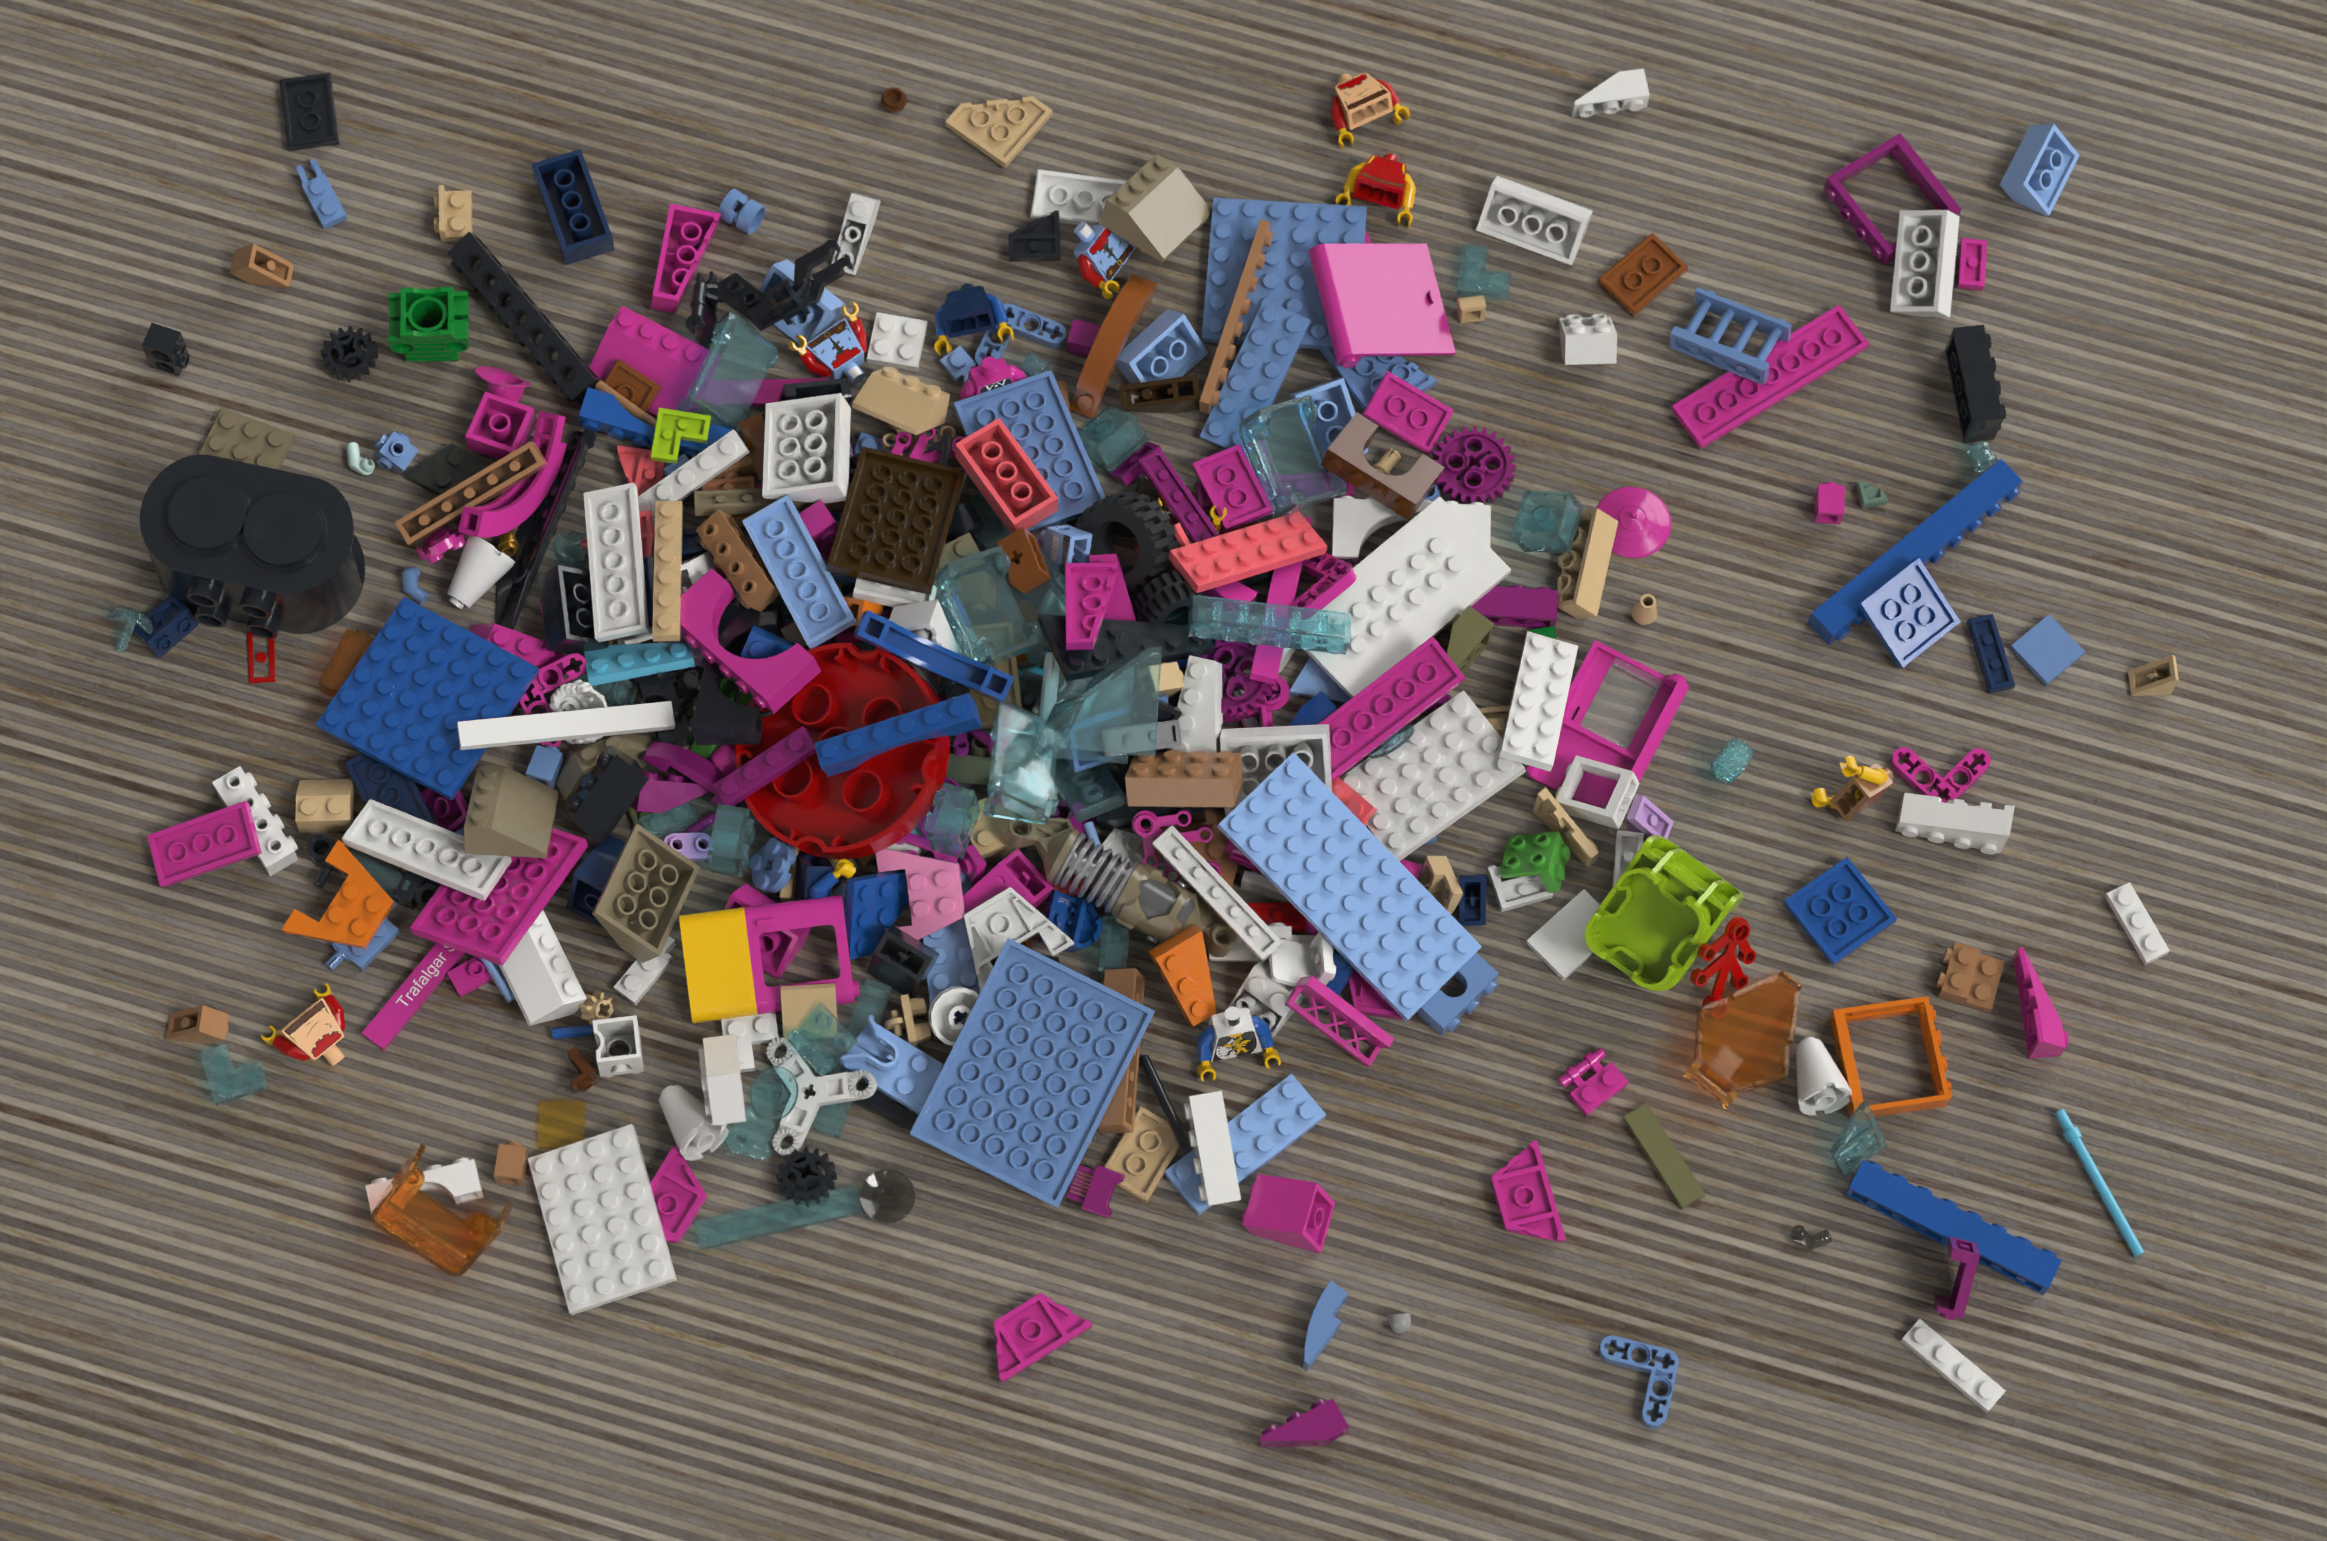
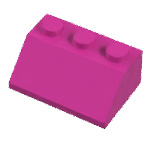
[724,883,812,979]

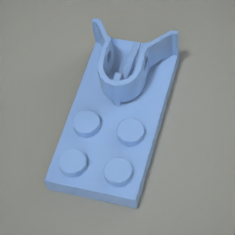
[840,1014,944,1114]

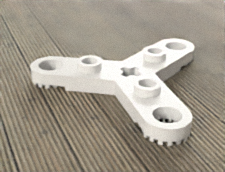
[766,1038,877,1157]

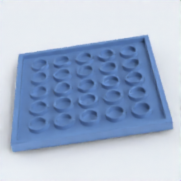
[1202,198,1367,350]

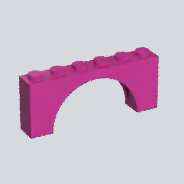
[680,568,821,714]

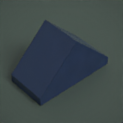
[1457,874,1486,926]

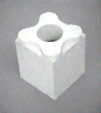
[593,1015,644,1078]

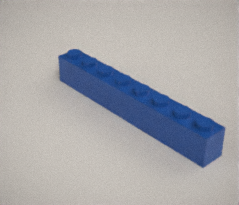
[1845,1160,2062,1295]

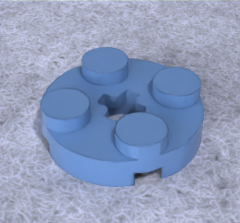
[749,837,796,893]

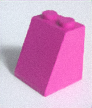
[1242,1174,1335,1254]

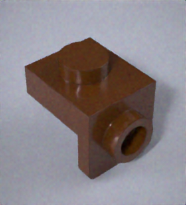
[567,1046,597,1094]

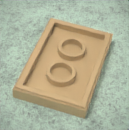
[1104,1106,1188,1203]

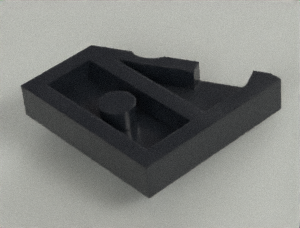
[1008,210,1061,262]

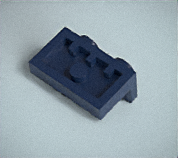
[131,595,198,658]

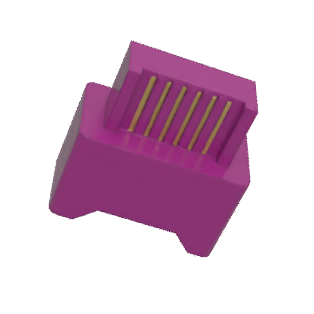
[1066,1165,1125,1219]

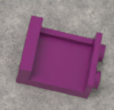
[1933,1236,1980,1320]

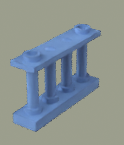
[1670,287,1791,385]

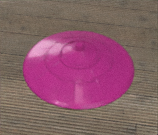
[1596,487,1671,558]

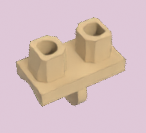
[884,994,931,1048]

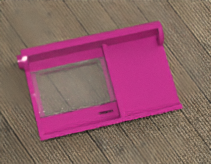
[1525,640,1689,809]

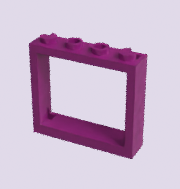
[1824,133,1962,266]

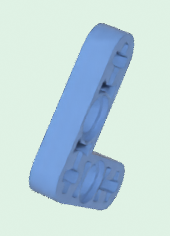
[975,303,1066,366]
[1599,1335,1679,1429]

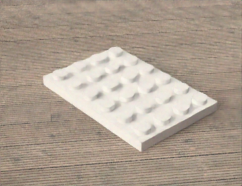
[1340,691,1526,861]
[528,1124,677,1315]

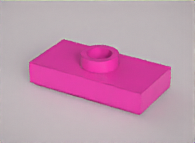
[447,957,493,998]

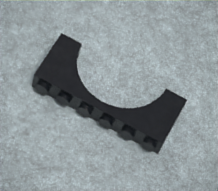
[689,604,785,745]

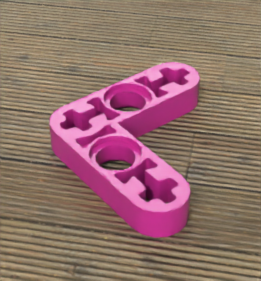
[1291,553,1357,621]
[519,653,587,747]
[1890,747,1991,803]

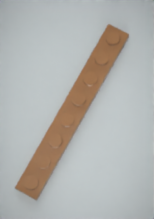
[1199,219,1274,414]

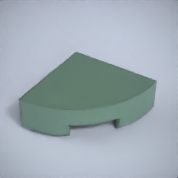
[1855,481,1888,509]

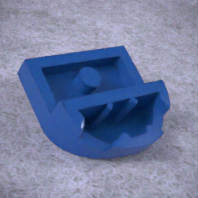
[1039,890,1102,952]

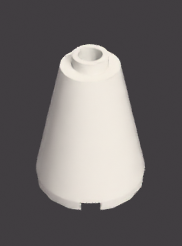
[447,535,515,610]
[1796,1037,1852,1116]
[659,1085,729,1161]

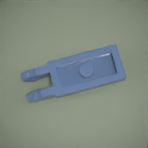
[295,158,347,230]

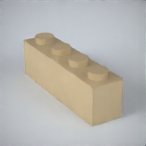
[1557,508,1618,620]

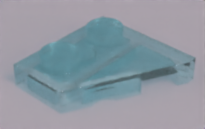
[1829,1102,1887,1176]

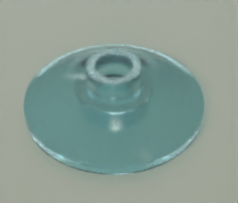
[1368,724,1414,758]
[750,1066,798,1121]

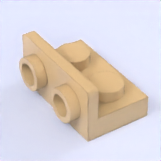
[434,185,472,242]

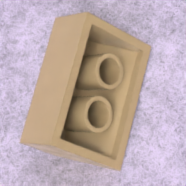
[852,367,950,435]

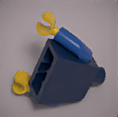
[934,283,1014,357]
[796,854,856,900]

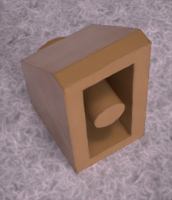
[230,243,294,288]
[166,1005,229,1044]

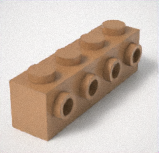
[696,509,780,612]

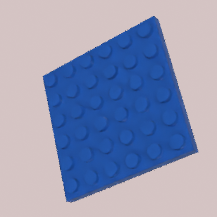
[316,597,539,800]

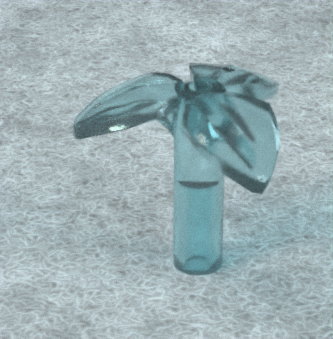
[107,607,153,652]

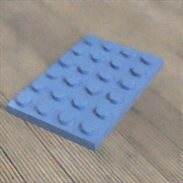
[954,370,1106,536]

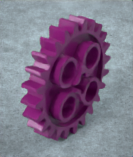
[1432,425,1516,505]
[1200,635,1275,719]

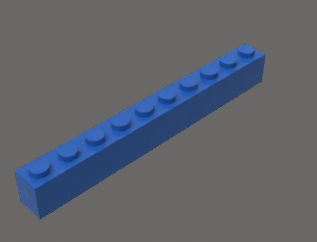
[1808,459,2023,645]

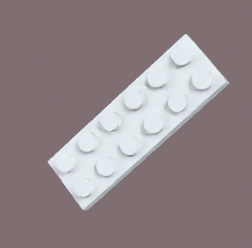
[583,483,649,642]
[1499,631,1578,772]
[342,799,512,901]

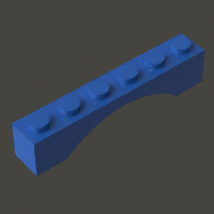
[578,387,739,460]
[853,610,1015,703]
[814,693,982,777]

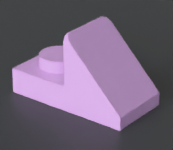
[1627,795,1674,839]

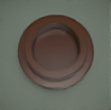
[881,87,907,113]

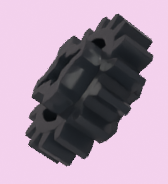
[321,326,379,382]
[777,1147,837,1207]

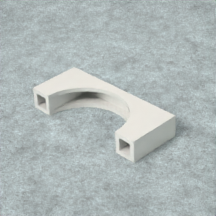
[1331,496,1491,567]

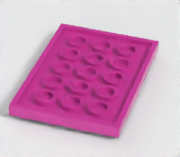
[410,828,588,966]

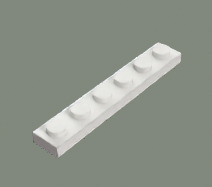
[638,430,750,520]
[1152,825,1283,962]

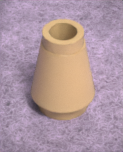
[1631,594,1658,625]

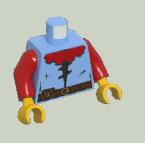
[1074,222,1144,299]
[788,301,867,384]

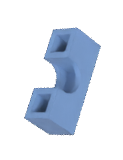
[1418,953,1499,1037]

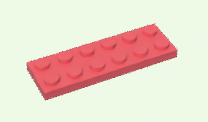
[1168,511,1328,593]

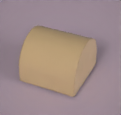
[1456,295,1486,324]

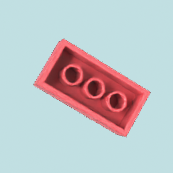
[955,418,1058,534]

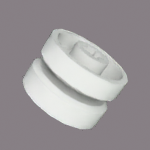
[928,986,979,1046]

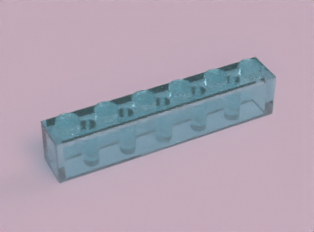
[1188,595,1351,655]

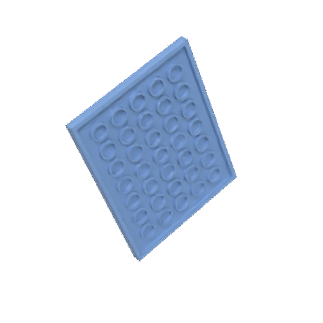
[909,938,1155,1208]

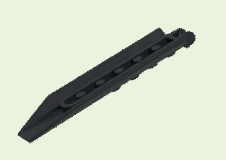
[495,429,596,630]

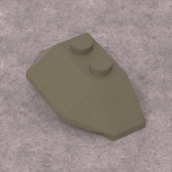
[556,733,656,803]

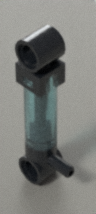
[307,833,439,912]

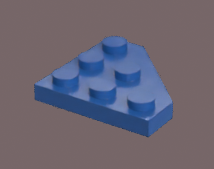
[845,869,909,960]

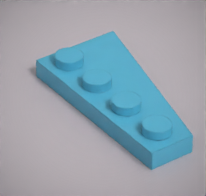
[584,642,695,686]

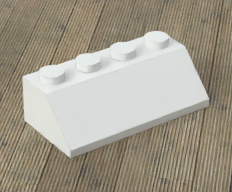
[1476,176,1593,265]
[1890,210,1960,318]
[499,910,587,1026]

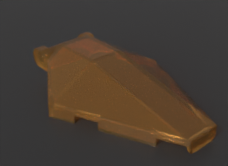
[1683,971,1802,1110]

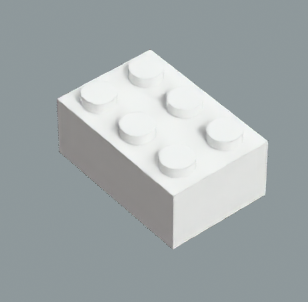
[699,1034,746,1125]

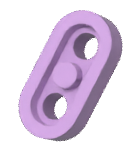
[663,833,715,862]

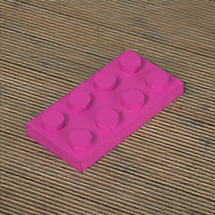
[147,801,262,888]

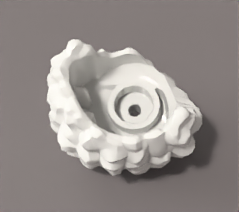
[550,680,608,744]

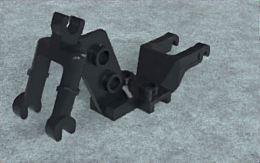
[685,240,853,350]

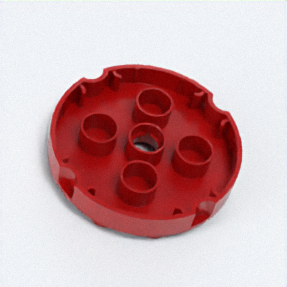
[735,643,950,860]

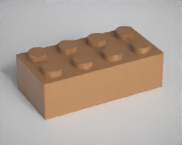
[1125,750,1244,807]

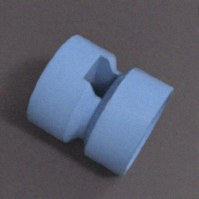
[718,189,766,235]

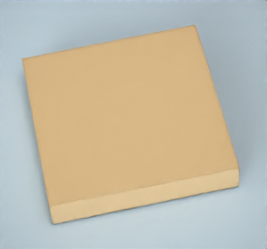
[781,983,838,1040]

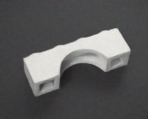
[365,1158,484,1224]

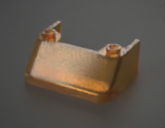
[371,1144,513,1276]

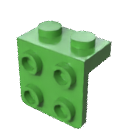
[1499,831,1570,893]

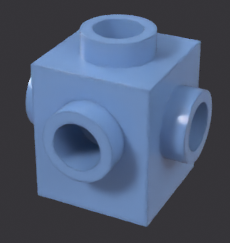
[372,431,419,474]

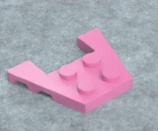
[876,848,965,941]

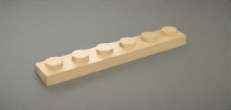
[652,501,683,642]

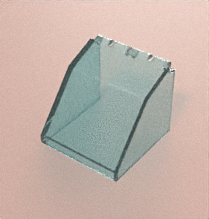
[1034,646,1162,764]

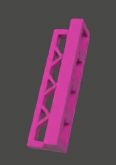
[1285,976,1395,1067]

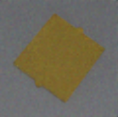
[538,1099,586,1149]

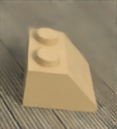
[295,779,354,833]

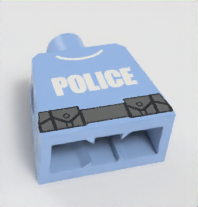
[1038,525,1092,584]

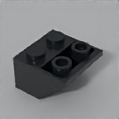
[867,926,940,999]

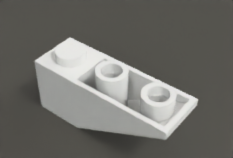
[1572,69,1650,118]
[832,193,881,275]

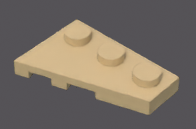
[1533,787,1599,868]

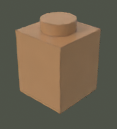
[494,1141,528,1186]

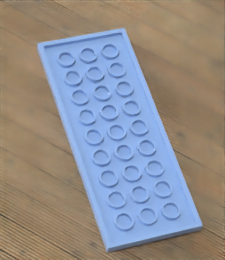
[1217,752,1482,1021]

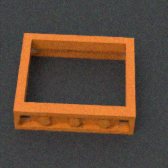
[1829,996,1952,1120]

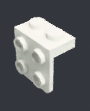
[1269,932,1336,987]

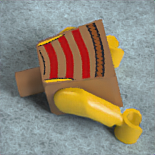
[1811,756,1893,822]

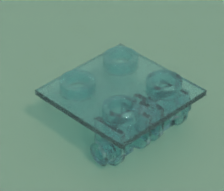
[787,1002,857,1076]

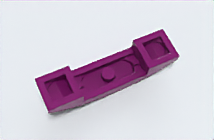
[642,742,743,815]

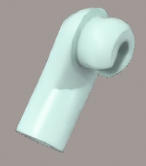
[345,442,375,475]

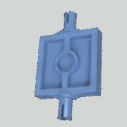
[325,898,400,971]

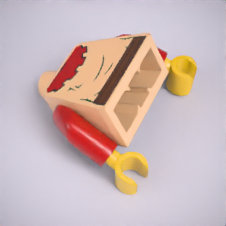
[1331,73,1410,149]
[261,983,346,1066]

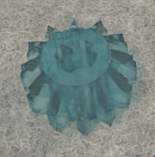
[1711,737,1753,784]

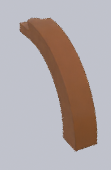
[1070,274,1158,419]

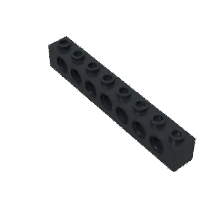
[447,232,600,405]

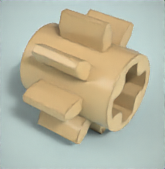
[579,991,614,1025]

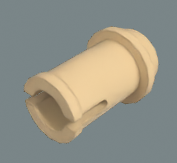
[1372,448,1401,475]

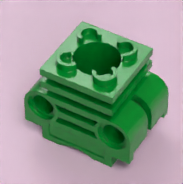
[388,287,469,362]

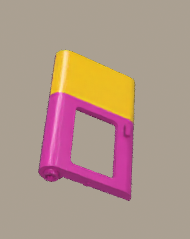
[679,895,860,1023]

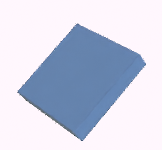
[2010,614,2085,686]

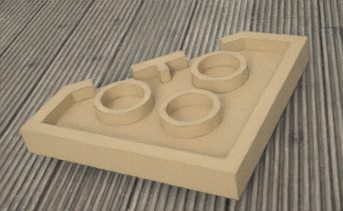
[945,96,1053,169]

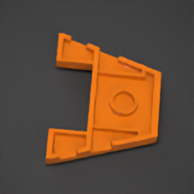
[281,840,395,949]

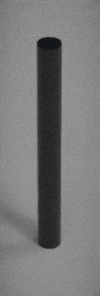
[1139,1055,1192,1152]

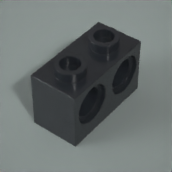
[142,323,190,377]

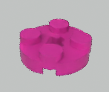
[415,523,467,564]

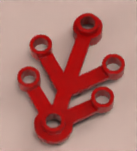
[1690,916,1756,1019]

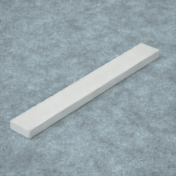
[457,701,675,750]

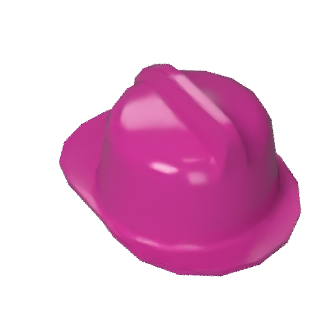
[475,366,531,403]

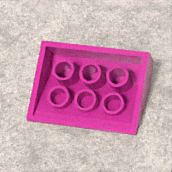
[590,306,714,418]

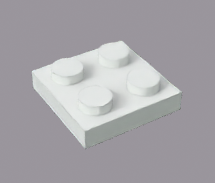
[867,312,928,372]

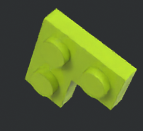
[651,408,711,464]

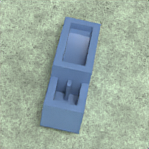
[1303,1280,1348,1371]

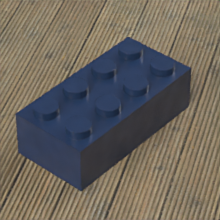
[532,149,614,266]

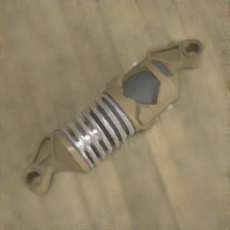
[1005,812,1236,958]

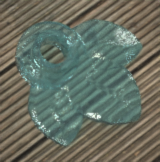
[726,1108,777,1160]

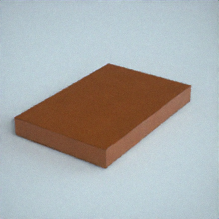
[1597,233,1688,317]

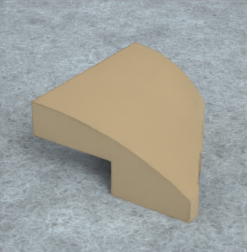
[1419,856,1463,914]

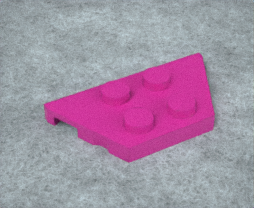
[1490,1140,1566,1243]
[650,1146,708,1243]
[994,1293,1092,1383]

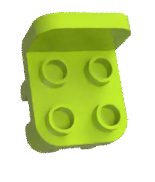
[1584,834,1745,991]

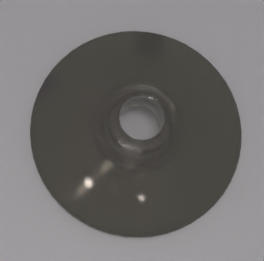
[860,1170,915,1224]

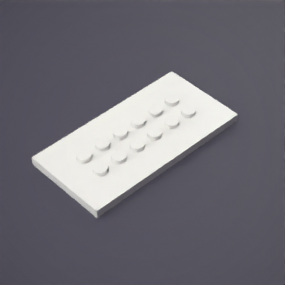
[1287,496,1511,698]

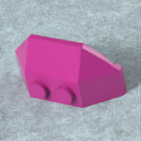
[470,623,571,695]

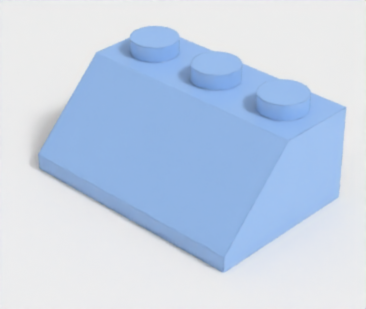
[2000,124,2080,216]
[759,259,846,344]
[1116,309,1208,384]

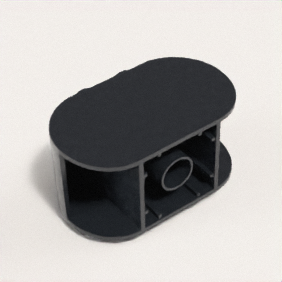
[140,455,366,639]

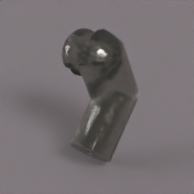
[1790,1225,1832,1250]

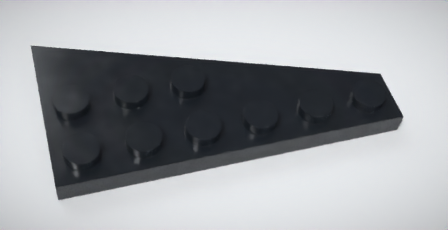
[1037,614,1215,682]

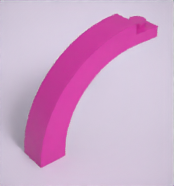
[458,411,567,538]

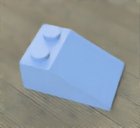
[1290,377,1369,469]

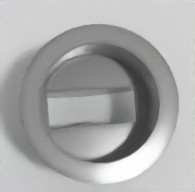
[1388,1313,1411,1334]

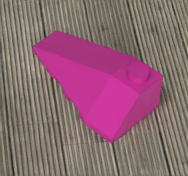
[2013,947,2069,1059]

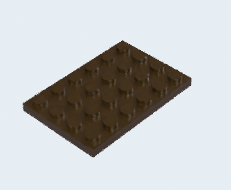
[826,446,965,595]

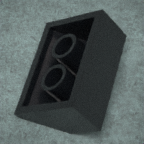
[538,565,609,654]
[565,745,649,845]

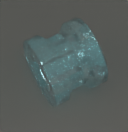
[1020,352,1051,377]
[1965,441,1998,472]

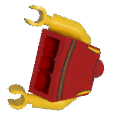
[1335,153,1416,228]

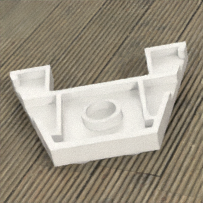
[964,887,1075,992]

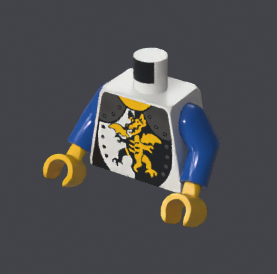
[1196,1007,1281,1082]

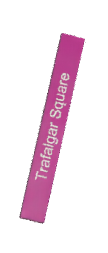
[362,943,465,1051]

